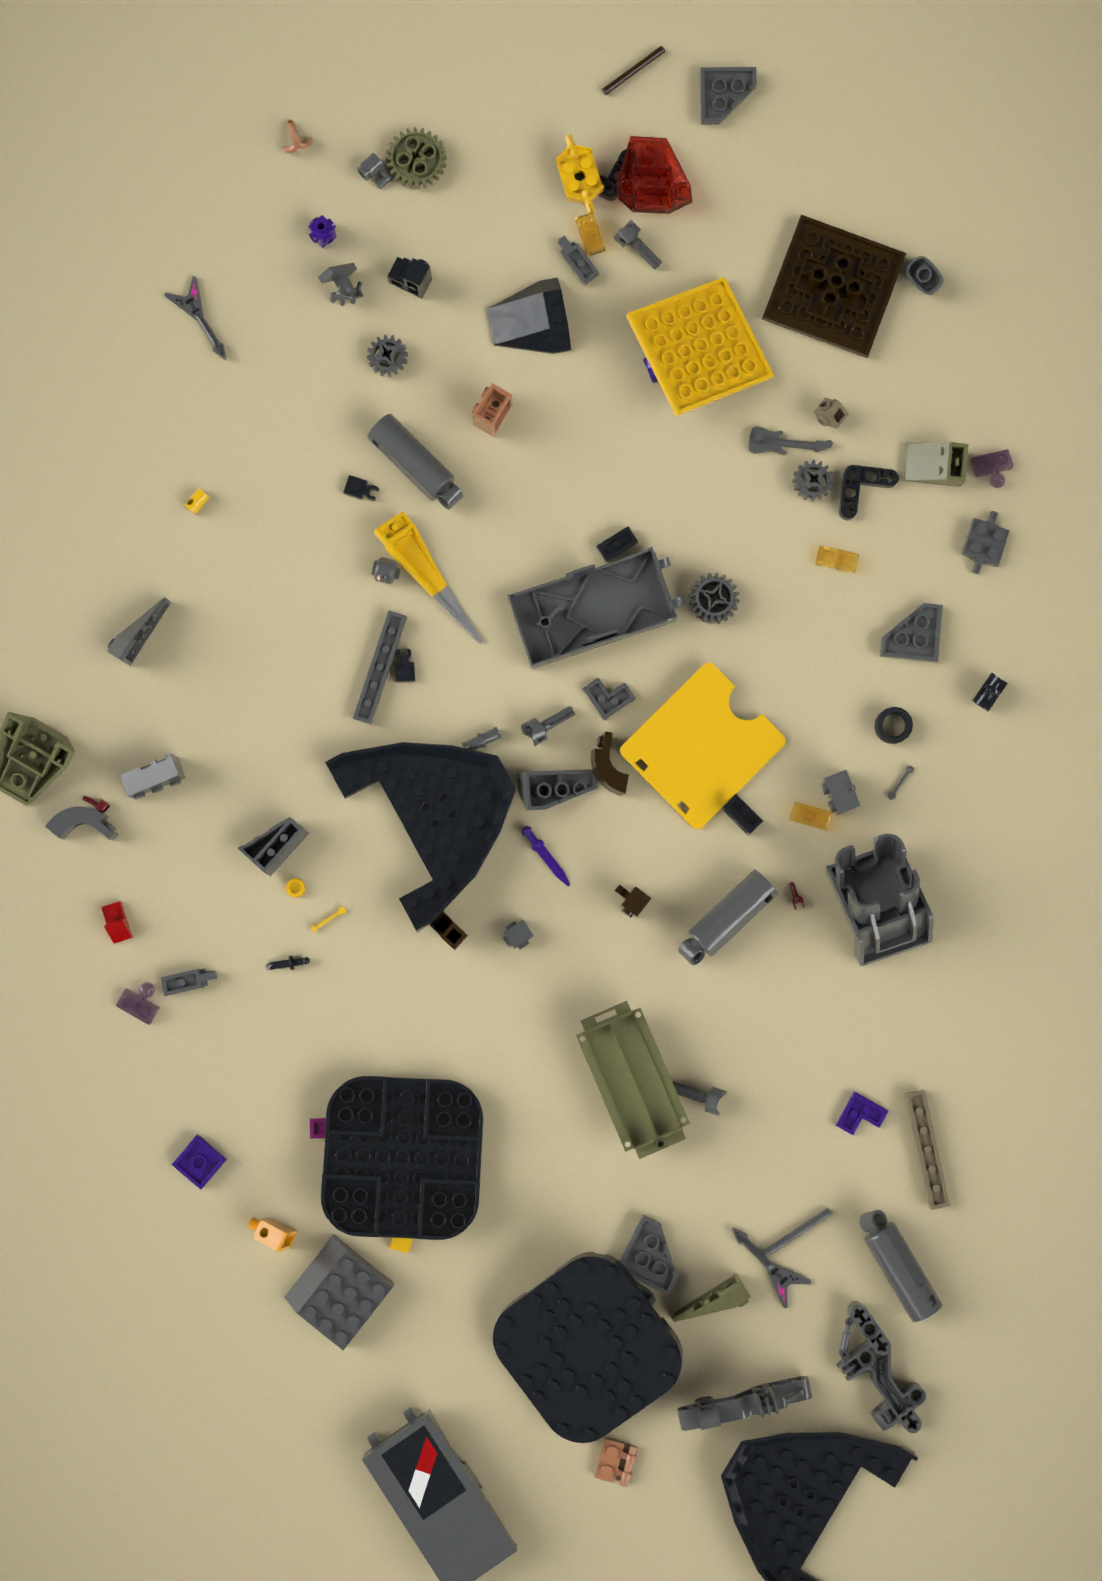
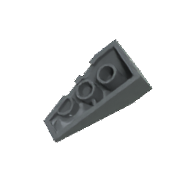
[517,769,598,811]

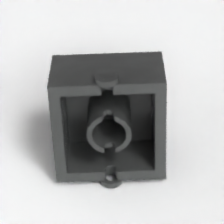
[821,770,861,815]

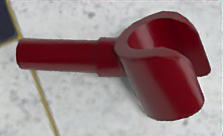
[82,796,110,812]
[789,882,805,910]

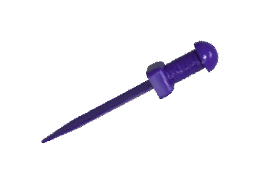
[522,826,570,886]

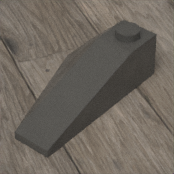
[107,597,171,666]

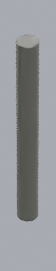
[763,1208,832,1257]

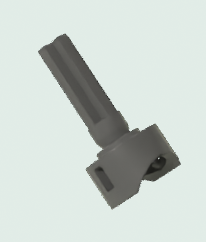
[614,220,662,269]
[521,706,575,747]
[673,1081,727,1116]

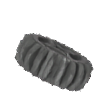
[688,573,740,624]

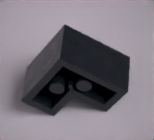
[387,257,432,299]

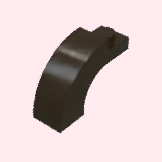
[590,731,629,796]

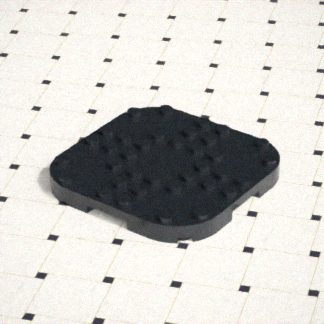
[321,1076,483,1240]
[493,1252,683,1443]

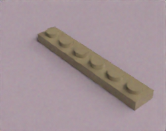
[904,1090,950,1210]

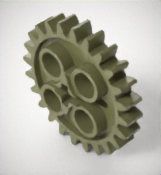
[386,127,447,190]

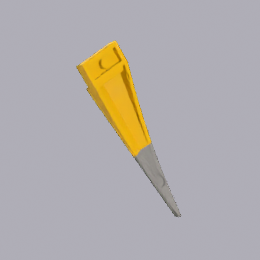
[373,511,482,644]

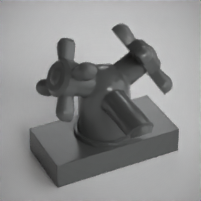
[318,262,364,306]

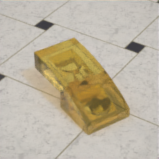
[575,213,606,257]
[815,545,859,573]

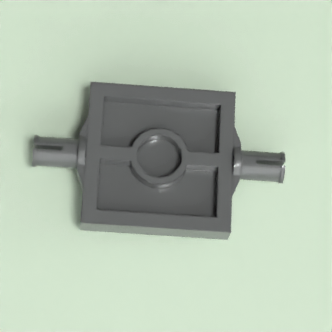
[961,511,1010,574]

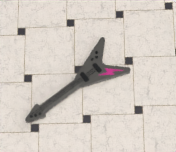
[165,276,226,360]
[732,1228,811,1309]

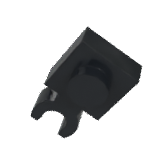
[343,475,379,501]
[395,649,415,683]

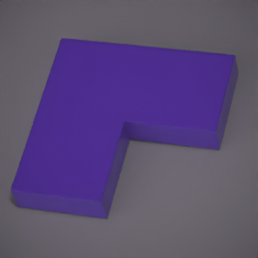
[835,1091,888,1135]

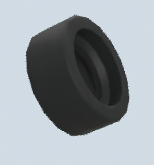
[874,707,913,744]

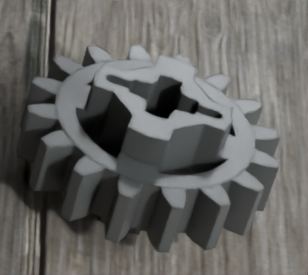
[367,335,408,377]
[792,460,834,502]

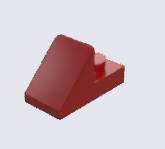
[101,901,133,944]

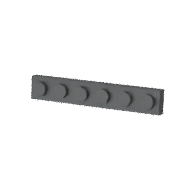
[353,610,407,725]

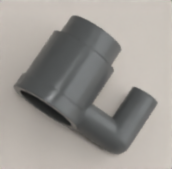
[357,153,392,189]

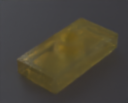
[789,802,832,831]

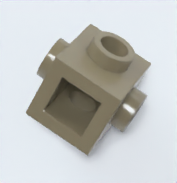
[814,397,849,429]

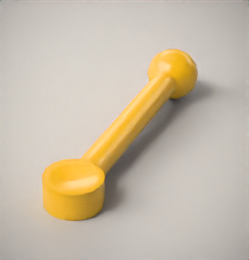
[311,907,346,932]

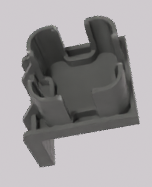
[826,834,934,966]

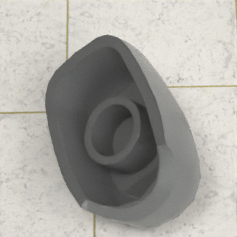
[906,256,944,295]

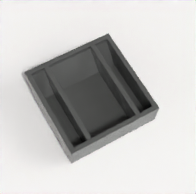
[284,1235,394,1351]

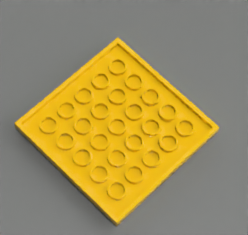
[626,277,774,417]

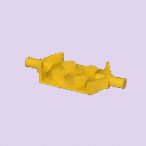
[556,134,604,215]

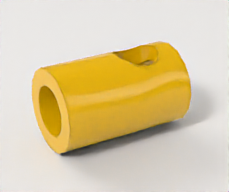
[184,488,210,514]

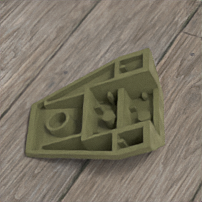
[0,712,75,806]

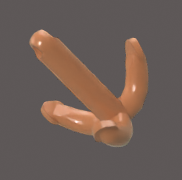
[282,120,312,153]

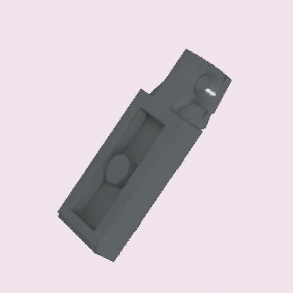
[558,235,600,286]
[161,968,217,996]

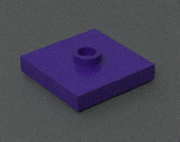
[172,1134,227,1190]

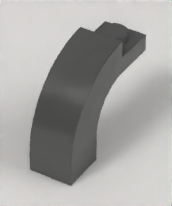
[45,806,118,841]

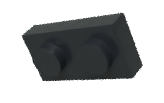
[596,526,639,563]

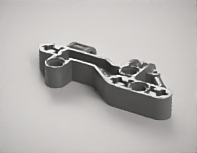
[837,1301,926,1433]
[677,1376,812,1431]

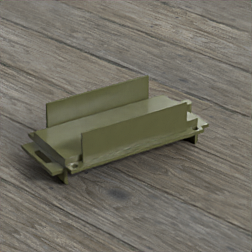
[576,1001,690,1159]

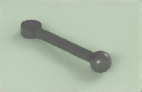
[888,766,914,800]

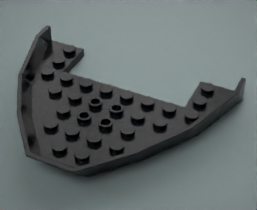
[325,742,516,933]
[721,1432,918,1581]

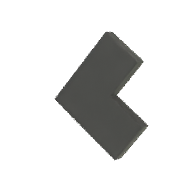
[583,678,636,720]

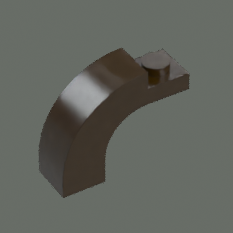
[429,912,468,950]

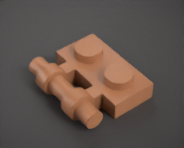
[595,1437,638,1487]

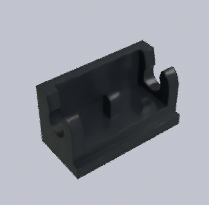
[721,794,763,835]

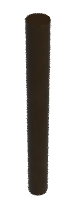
[602,46,665,95]

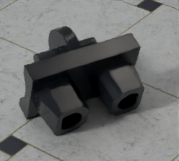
[972,673,1008,712]

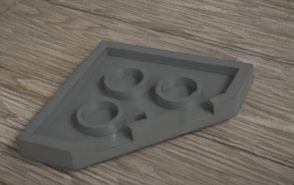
[700,67,757,125]
[880,603,943,662]
[619,1214,677,1296]

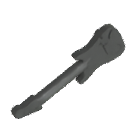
[749,426,833,455]

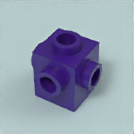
[308,215,337,249]

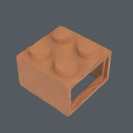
[472,383,512,437]

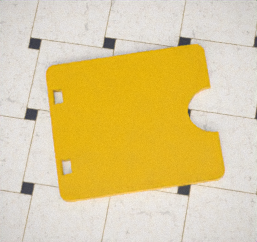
[620,662,786,829]

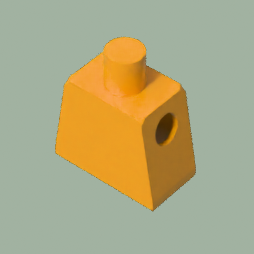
[248,1217,298,1252]

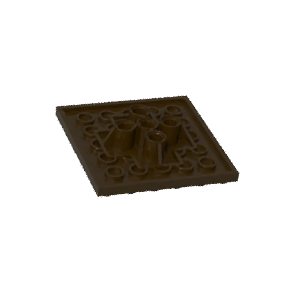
[762,215,907,358]

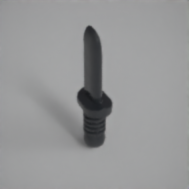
[267,955,310,970]

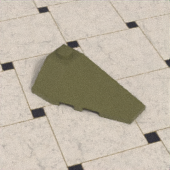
[671,1273,751,1322]

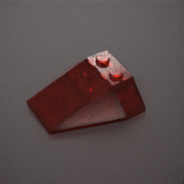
[617,136,693,214]

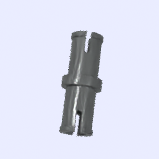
[462,727,501,750]

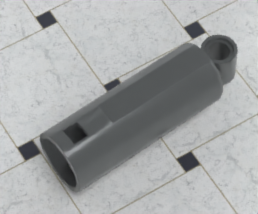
[367,414,464,510]
[678,869,778,965]
[859,1210,943,1322]

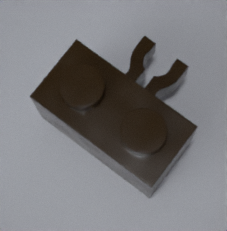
[615,885,651,918]

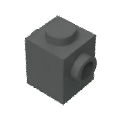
[503,920,534,949]

